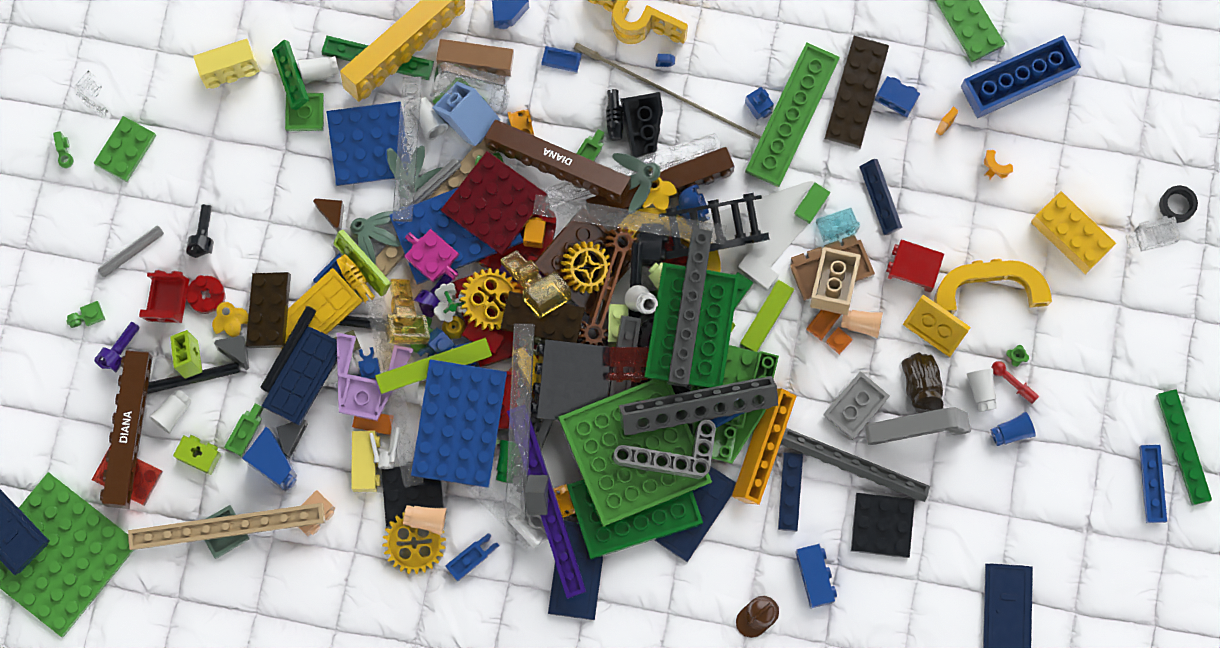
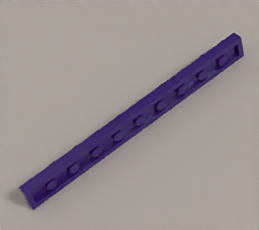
[507,405,587,599]

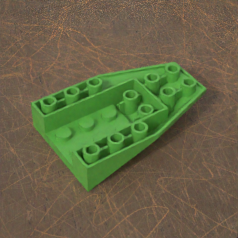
[690,345,779,464]

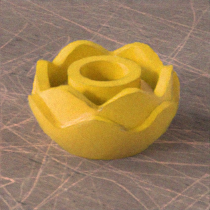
[442,316,466,339]

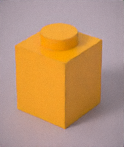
[523,217,546,248]

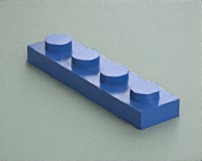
[1139,444,1167,523]

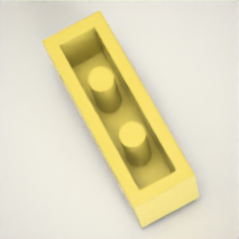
[351,431,381,492]

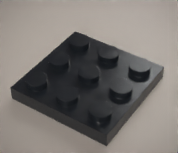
[381,465,444,527]
[850,493,915,558]

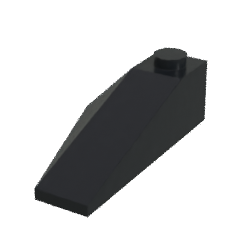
[620,92,663,173]

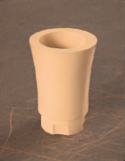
[841,310,883,339]
[403,505,447,536]

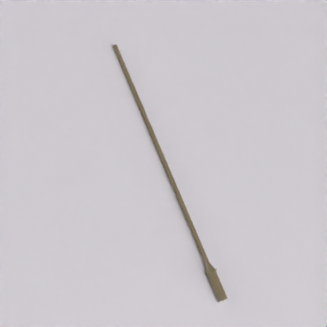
[573,42,761,140]

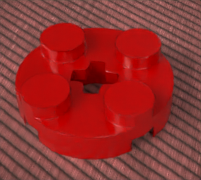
[186,275,226,314]

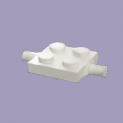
[508,495,548,549]

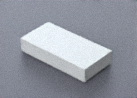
[737,252,779,291]

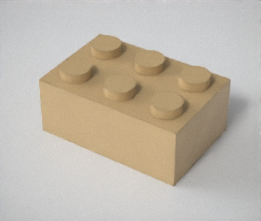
[810,247,861,315]

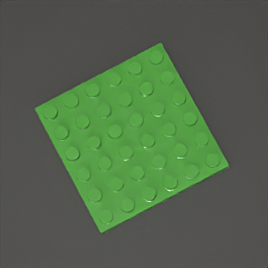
[558,379,712,527]
[0,472,134,638]

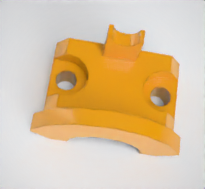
[507,109,535,136]
[984,150,1013,180]
[553,484,575,518]

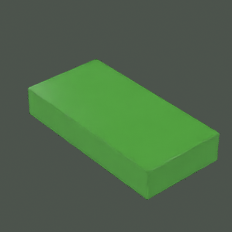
[794,183,831,224]

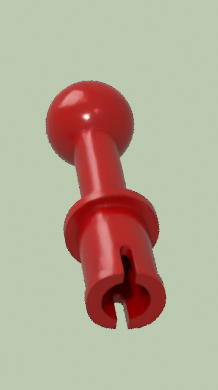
[991,361,1039,404]

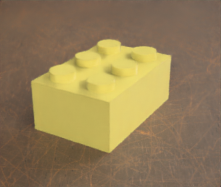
[193,38,260,89]

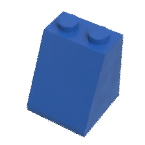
[242,427,297,491]

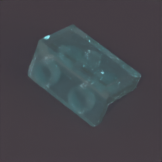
[815,207,861,242]

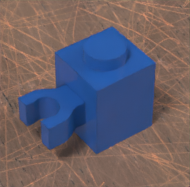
[745,87,774,120]
[417,327,455,358]
[358,347,382,380]

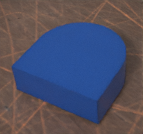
[655,54,675,67]

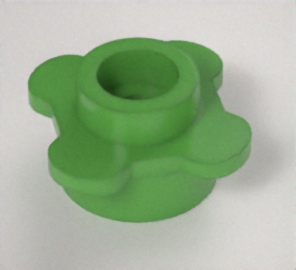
[1006,345,1029,367]

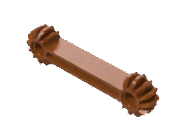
[578,226,638,346]

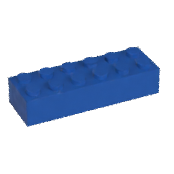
[960,35,1081,119]

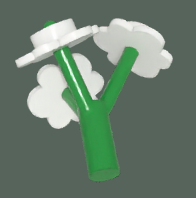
[434,283,466,323]

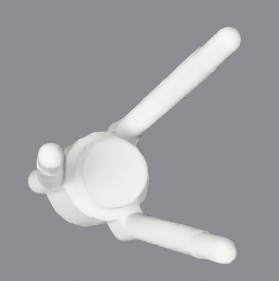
[369,427,400,469]

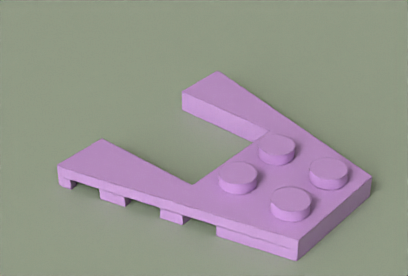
[337,332,413,421]

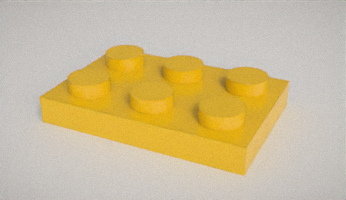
[902,295,971,357]

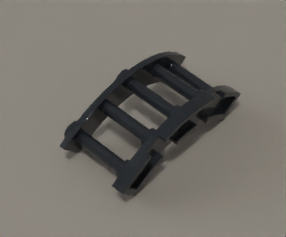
[659,192,770,259]

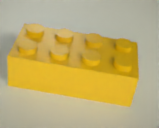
[1031,191,1117,275]

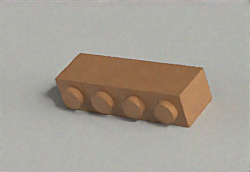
[436,39,514,78]

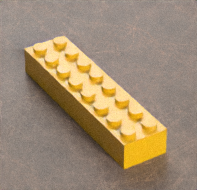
[340,0,466,102]

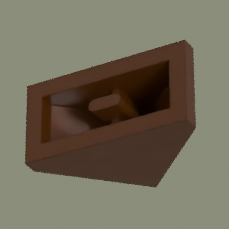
[313,198,344,233]

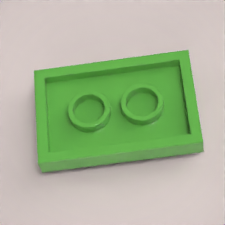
[94,116,157,182]

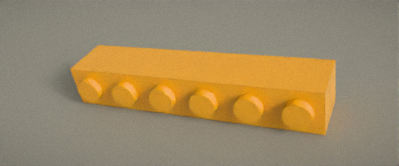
[732,388,797,505]

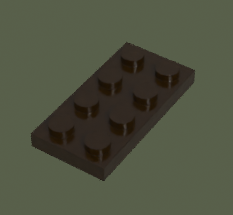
[246,272,291,348]
[500,291,585,343]

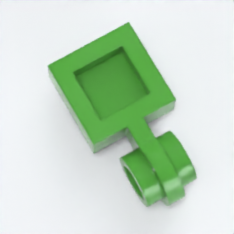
[53,131,74,168]
[66,301,106,328]

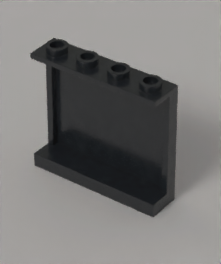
[530,340,613,420]

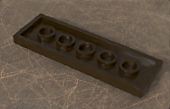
[824,35,889,149]

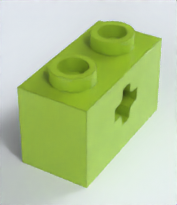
[170,330,202,379]
[173,435,222,475]

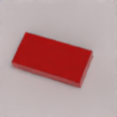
[462,320,505,355]

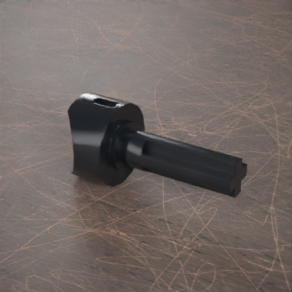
[186,204,214,258]

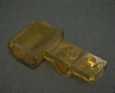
[501,250,571,317]
[385,279,430,345]

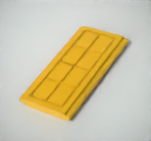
[281,268,364,349]

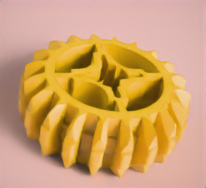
[561,241,612,293]

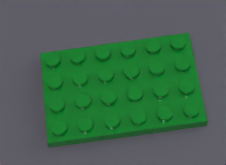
[644,263,740,388]
[567,480,703,560]

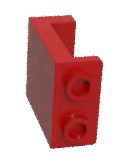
[886,239,945,293]
[139,270,190,323]

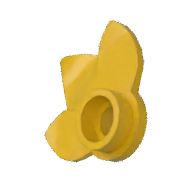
[642,177,677,211]
[212,302,248,337]

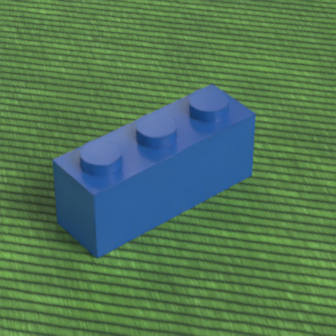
[795,543,837,609]

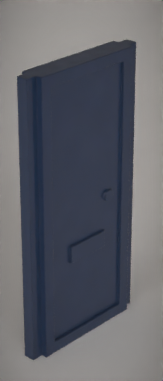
[261,326,337,426]
[654,466,736,563]
[0,489,50,576]
[548,521,603,620]
[983,563,1033,648]

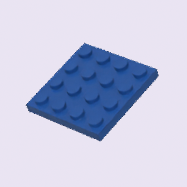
[326,101,410,186]

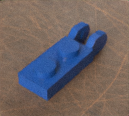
[445,533,500,582]

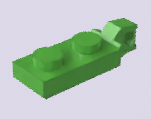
[576,129,605,161]
[224,403,264,457]

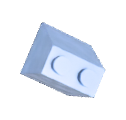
[432,81,501,146]

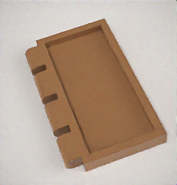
[790,235,875,301]

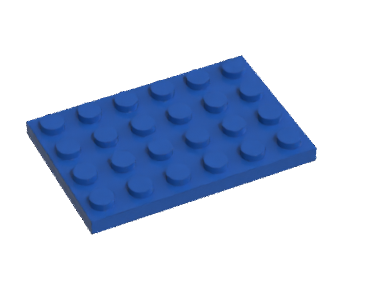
[389,188,523,285]
[411,359,507,488]

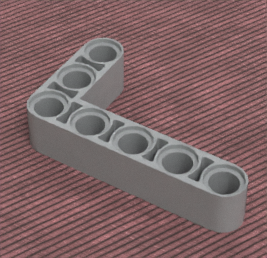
[865,407,971,445]
[612,420,716,479]

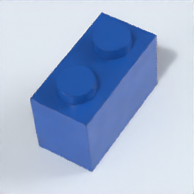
[875,76,920,118]

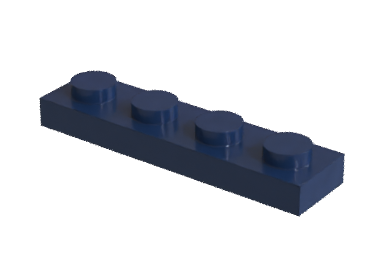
[859,159,903,235]
[778,452,803,532]

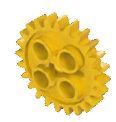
[459,268,520,331]
[382,512,446,574]

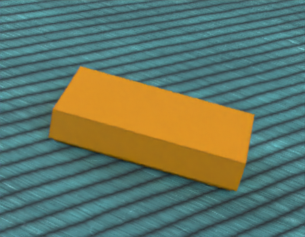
[936,106,959,136]

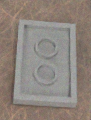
[823,371,890,440]

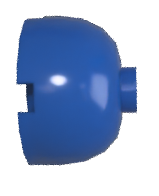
[676,184,710,223]

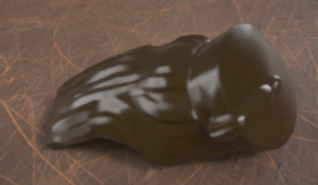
[901,352,944,413]

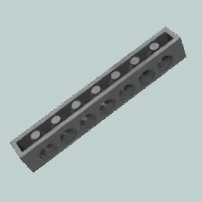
[667,228,713,388]
[619,376,778,435]

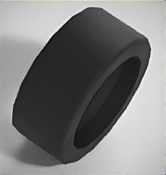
[1159,185,1198,223]

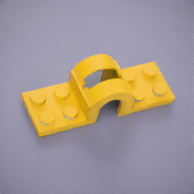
[588,0,688,44]

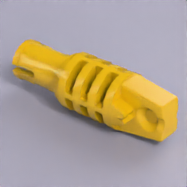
[336,254,375,304]

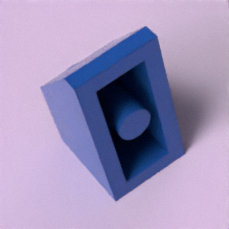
[492,0,530,29]

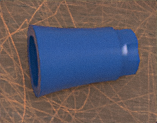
[990,411,1036,446]

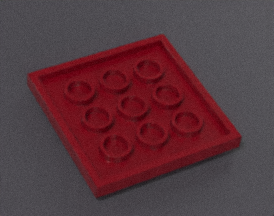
[441,151,548,255]

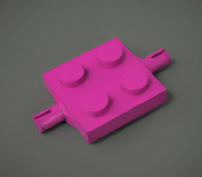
[404,229,459,283]

